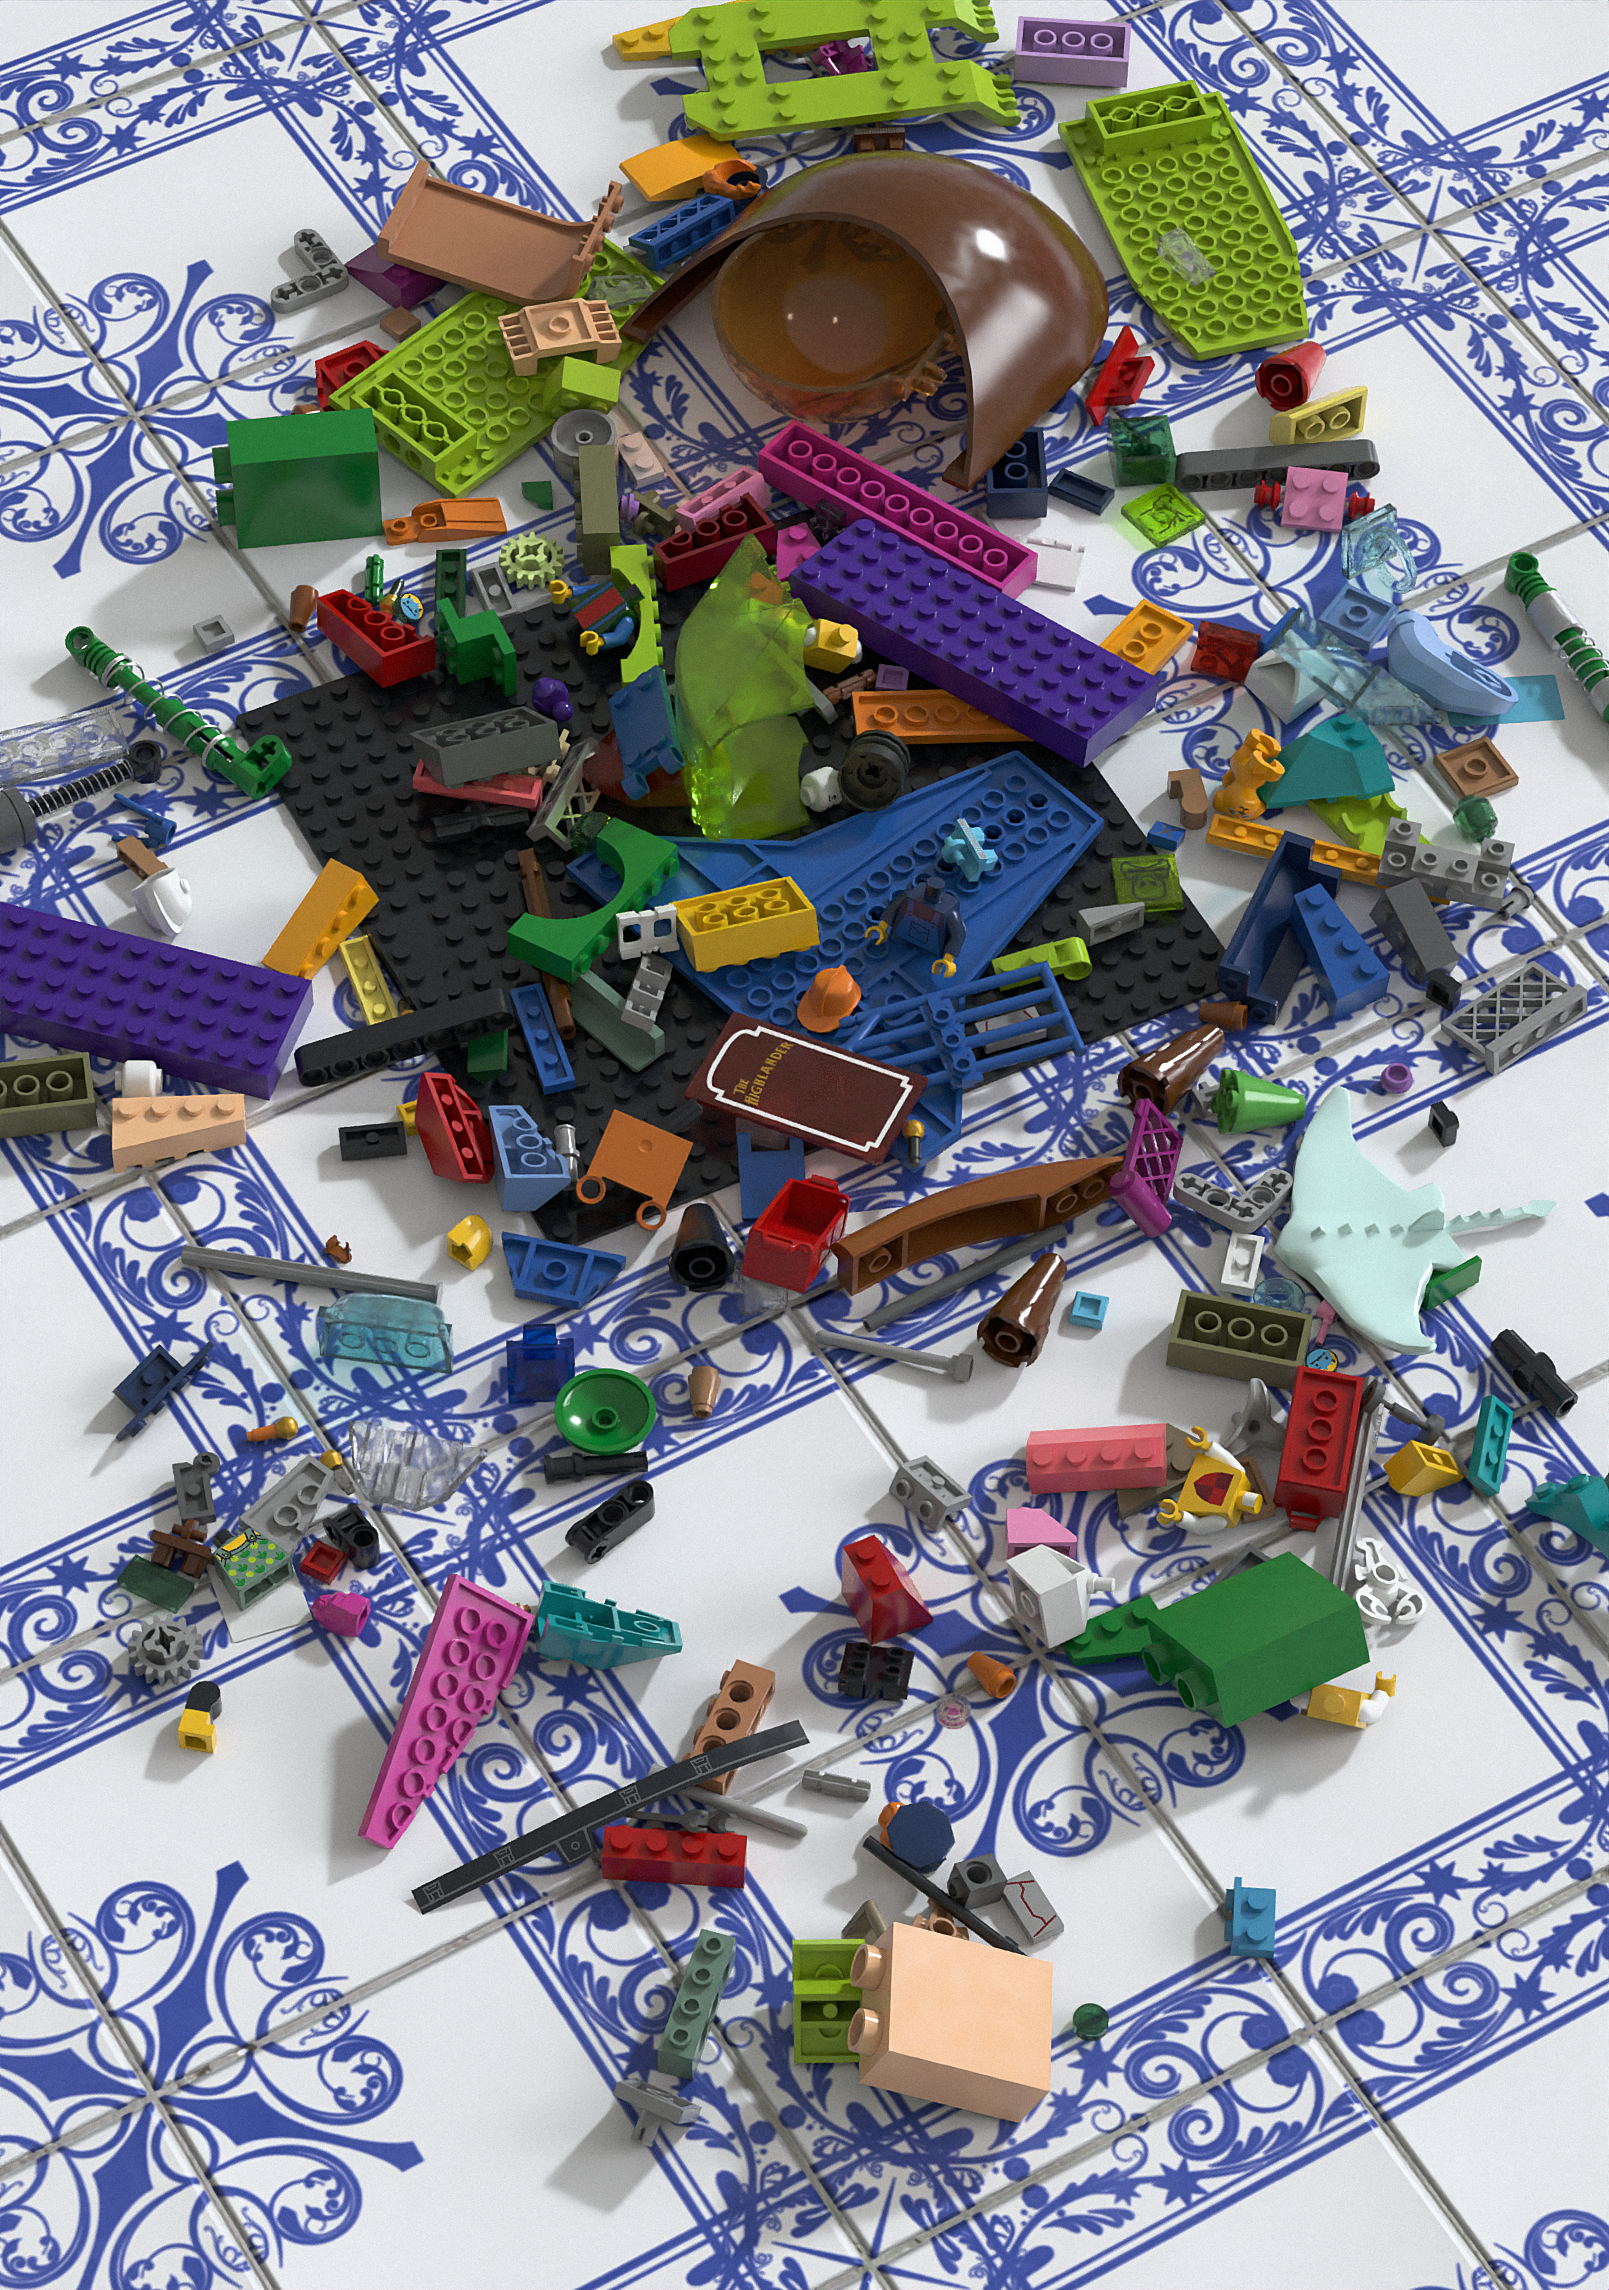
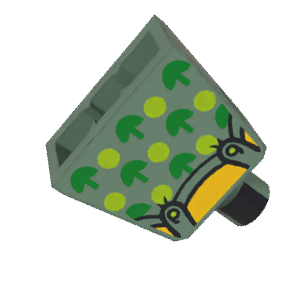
[213,1528,294,1611]

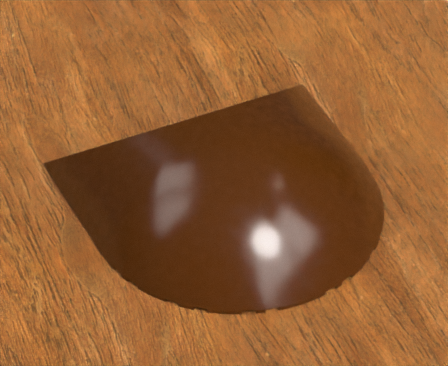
[619,150,1109,492]

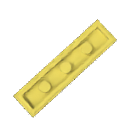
[337,935,399,1026]

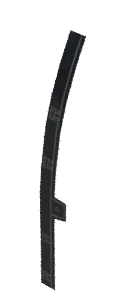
[411,1720,810,1915]

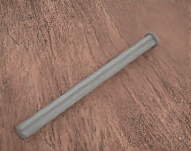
[181,1245,443,1308]
[1329,1375,1383,1593]

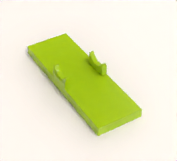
[1307,793,1433,856]

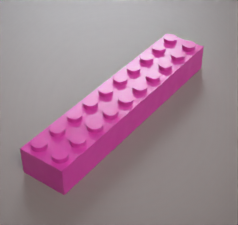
[758,419,1038,600]

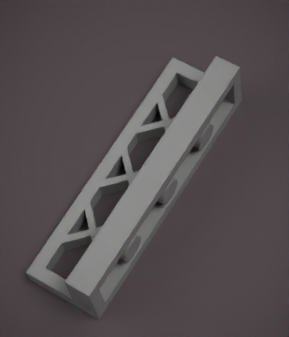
[526,736,618,851]

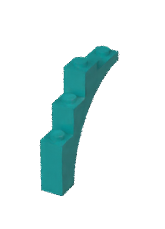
[1525,1474,1609,1559]

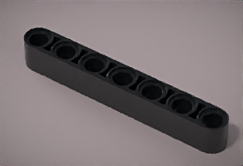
[294,988,514,1087]

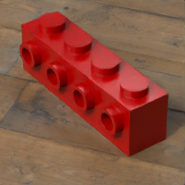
[602,1825,747,1889]

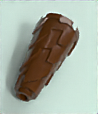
[1117,1023,1225,1121]
[977,1253,1067,1368]

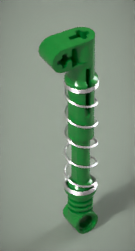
[65,626,292,800]

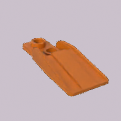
[383,497,507,546]

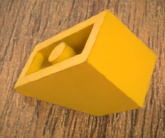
[1383,1440,1464,1497]

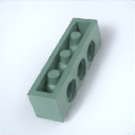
[657,1929,736,2081]

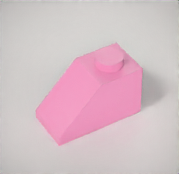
[1005,1507,1077,1561]

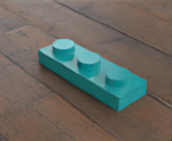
[1467,1394,1514,1497]

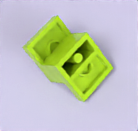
[792,1939,865,2063]

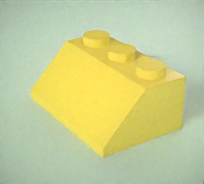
[1269,385,1368,446]

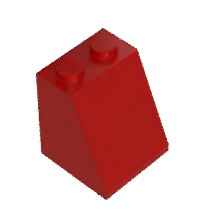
[841,1535,933,1645]

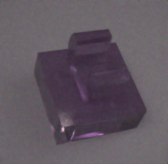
[809,498,846,539]

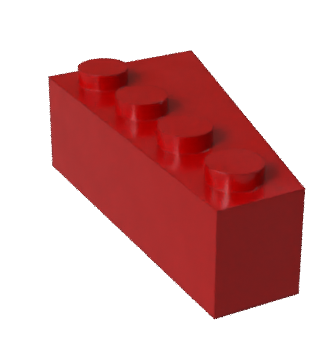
[317,589,435,688]

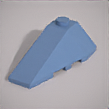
[488,1105,571,1213]

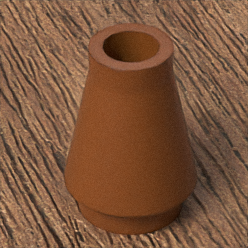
[288,585,319,632]
[1199,1001,1249,1033]

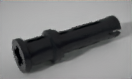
[543,1450,648,1485]

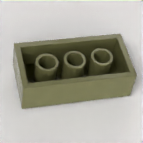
[573,445,620,576]
[0,1052,98,1139]
[1166,1289,1313,1390]

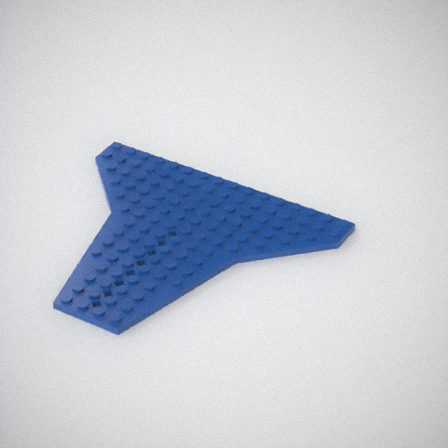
[566,750,1104,1173]

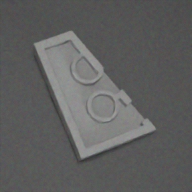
[239,1454,335,1557]

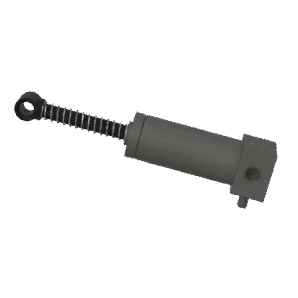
[0,740,162,855]

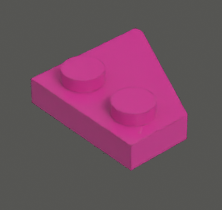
[776,522,821,586]

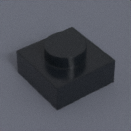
[1426,969,1462,1012]
[1428,1101,1459,1148]

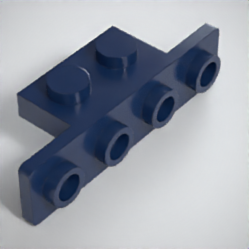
[112,1340,215,1441]

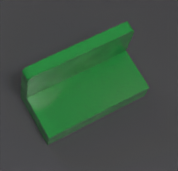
[1421,1255,1482,1312]

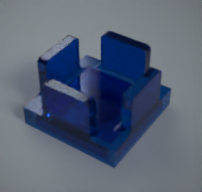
[506,1323,575,1404]

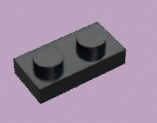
[338,1121,407,1161]

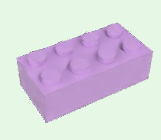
[1014,16,1131,88]

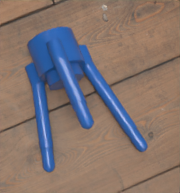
[111,793,177,849]

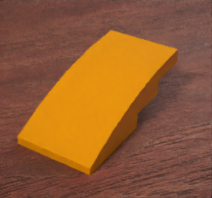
[618,134,745,202]

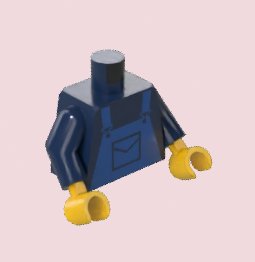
[865,877,967,978]

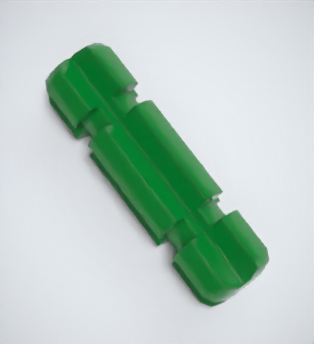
[365,554,384,607]

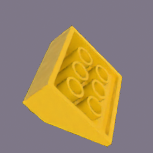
[668,876,820,972]

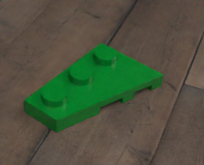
[1060,1595,1159,1666]

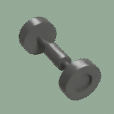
[1359,1380,1445,1446]

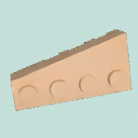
[112,1094,246,1174]

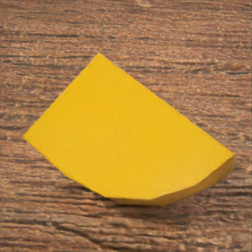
[447,1214,493,1272]

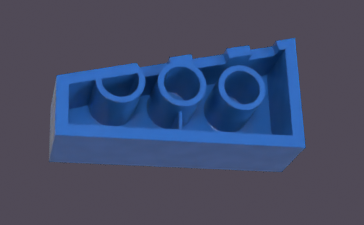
[1289,883,1391,1022]

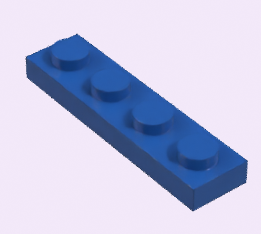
[509,983,576,1095]

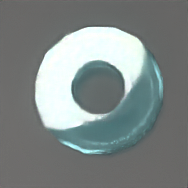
[1253,1277,1306,1312]

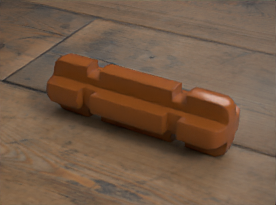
[821,669,877,705]

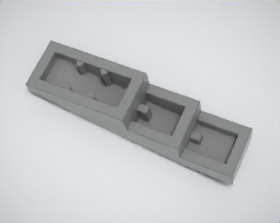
[620,951,673,1032]

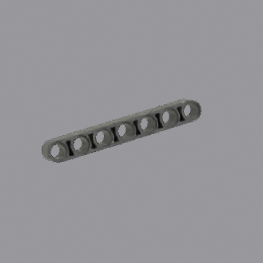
[1172,439,1380,493]

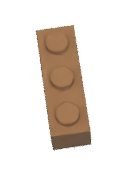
[116,834,168,881]

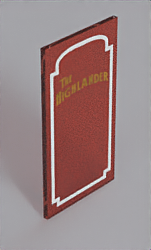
[684,1011,928,1167]

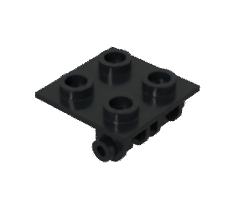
[838,1642,915,1703]

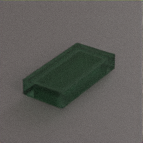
[117,1554,194,1614]

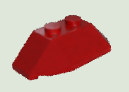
[414,1072,495,1184]

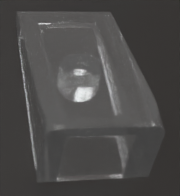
[1157,227,1216,287]
[587,274,654,310]

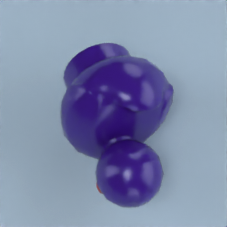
[532,677,574,723]

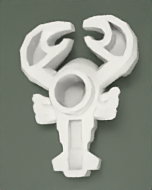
[1352,1538,1427,1626]

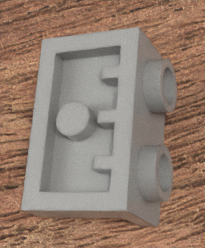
[889,1455,972,1531]

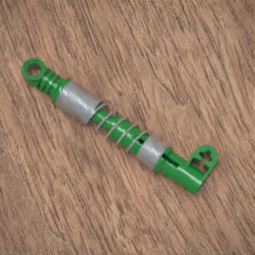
[1503,552,1609,724]

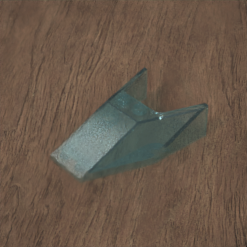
[1269,607,1444,726]

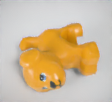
[1212,728,1285,821]

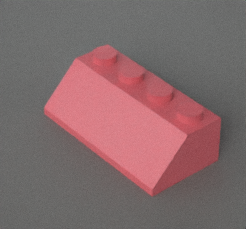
[1026,1423,1167,1494]

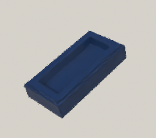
[1048,468,1115,516]

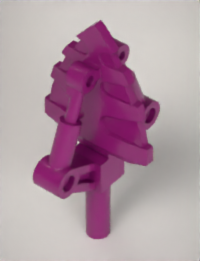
[812,40,874,77]

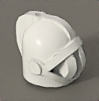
[130,867,192,937]

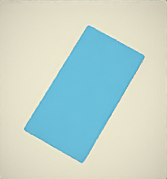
[1447,674,1565,727]

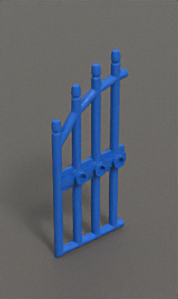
[801,961,1087,1123]

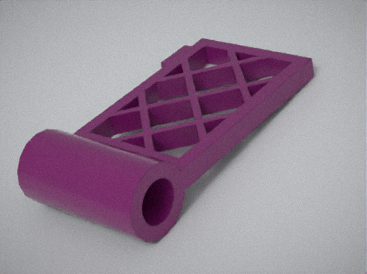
[1108,1098,1184,1237]

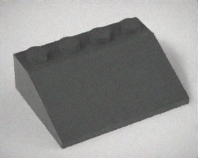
[408,706,562,789]

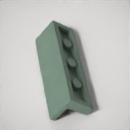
[568,969,665,1072]

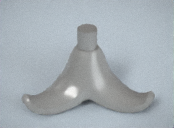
[1221,1378,1286,1459]

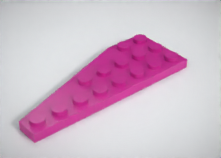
[357,1574,535,1849]

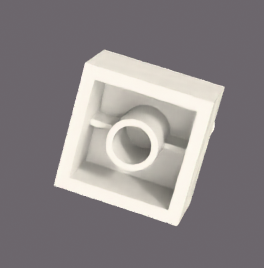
[1244,628,1337,725]
[1006,1544,1115,1649]

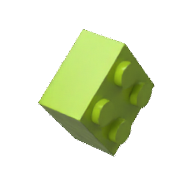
[541,356,621,419]

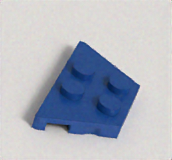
[501,1231,626,1310]

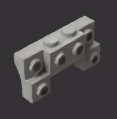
[1376,817,1515,911]

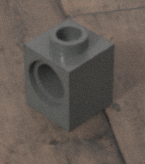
[947,1853,1008,1910]

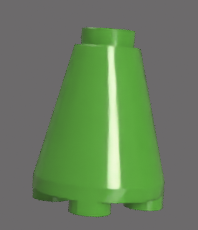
[1211,1069,1306,1135]

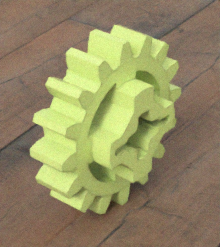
[499,532,565,590]

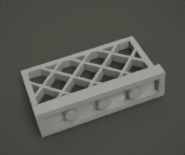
[1440,960,1587,1076]

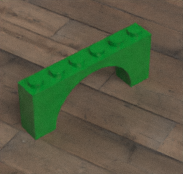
[507,817,680,984]

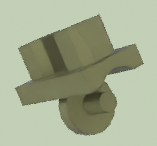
[631,489,680,540]

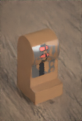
[1167,768,1208,830]

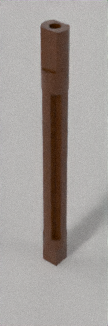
[517,848,577,1040]

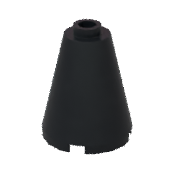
[668,1203,735,1292]

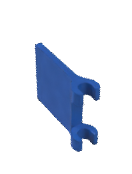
[736,1130,806,1221]

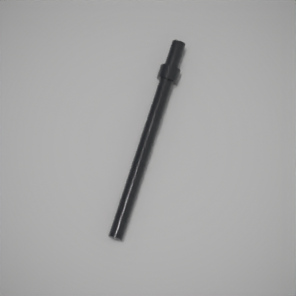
[862,1835,1027,1956]

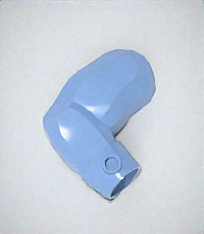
[1387,611,1518,717]

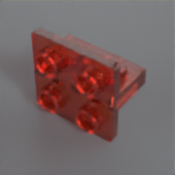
[1190,620,1262,685]

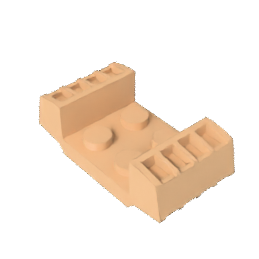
[498,298,622,376]

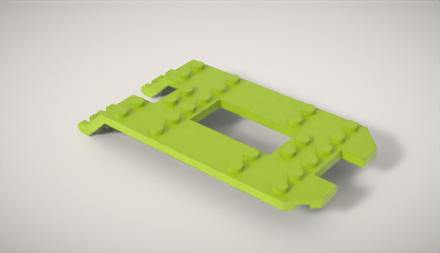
[668,0,1021,142]

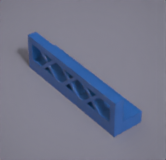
[628,192,735,272]

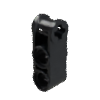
[565,1480,655,1564]

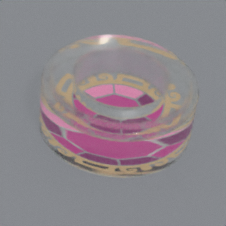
[936,1693,971,1729]

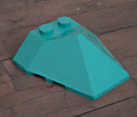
[1256,711,1395,809]
[534,1580,683,1670]

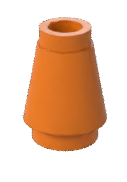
[967,1651,1017,1699]

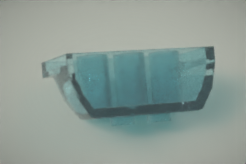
[317,1292,454,1374]

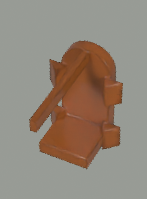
[323,1235,352,1264]

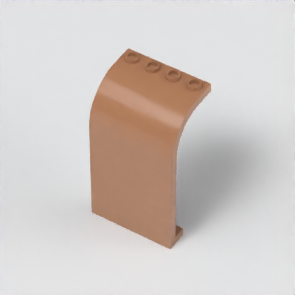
[376,160,624,307]

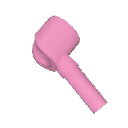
[1315,1299,1338,1346]

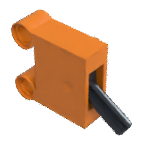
[575,1098,703,1231]

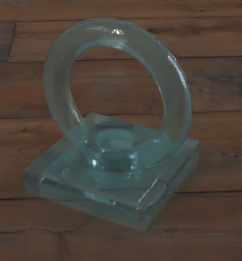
[1342,503,1417,594]

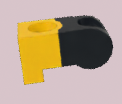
[177,1681,222,1754]

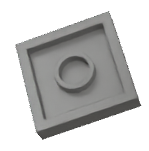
[613,2078,702,2147]

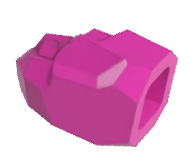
[311,1591,371,1637]

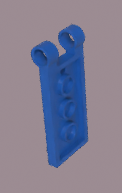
[609,665,686,801]

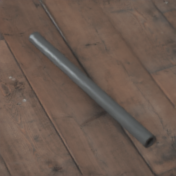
[862,1222,1067,1332]

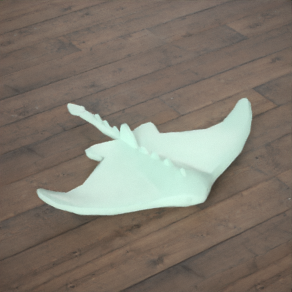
[1274,1086,1557,1355]

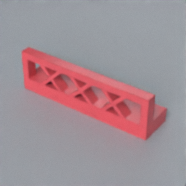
[413,758,542,812]

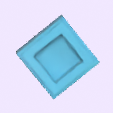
[1069,1291,1109,1330]

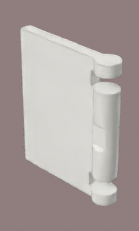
[1013,533,1086,591]

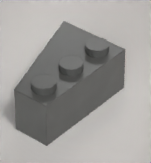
[1369,877,1460,984]

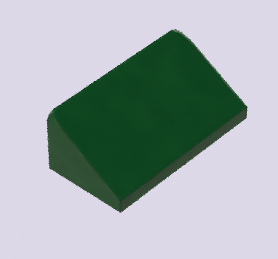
[467,1029,508,1084]

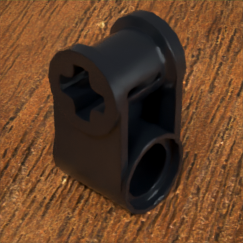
[322,1503,381,1569]

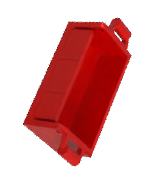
[741,1174,851,1293]
[1273,1365,1364,1533]

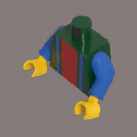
[548,580,645,656]

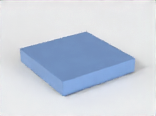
[1316,583,1399,652]

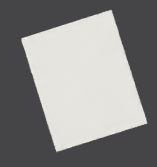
[206,1564,313,1643]

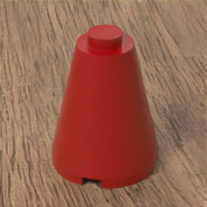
[1255,341,1326,412]

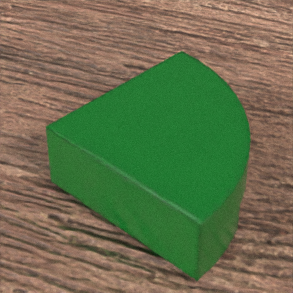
[521,481,553,510]

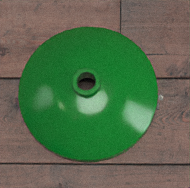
[554,1368,656,1455]

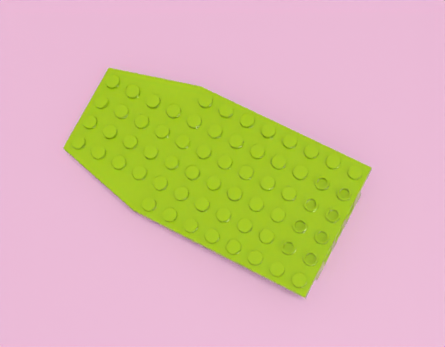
[1058,79,1309,361]
[328,237,665,498]

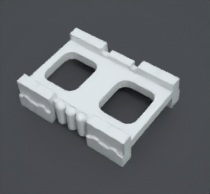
[616,904,679,960]

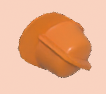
[797,965,861,1033]

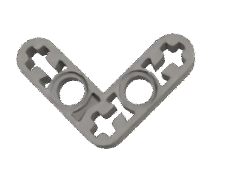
[270,229,349,314]
[1173,1169,1293,1234]

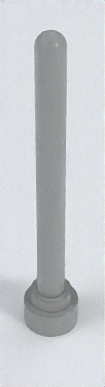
[815,1330,974,1382]
[647,1763,808,1838]

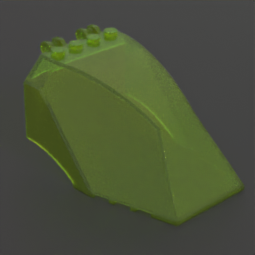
[674,533,815,842]

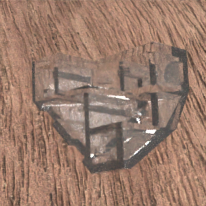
[348,1421,488,1516]

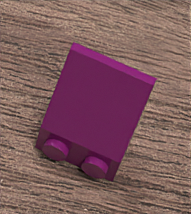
[343,242,445,310]

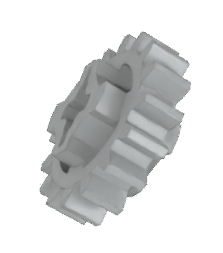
[128,1614,204,1686]

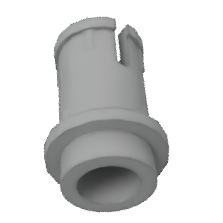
[1494,885,1534,921]

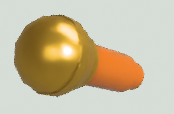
[246,1416,298,1442]

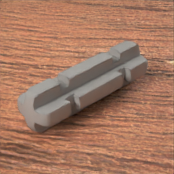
[802,1769,871,1802]

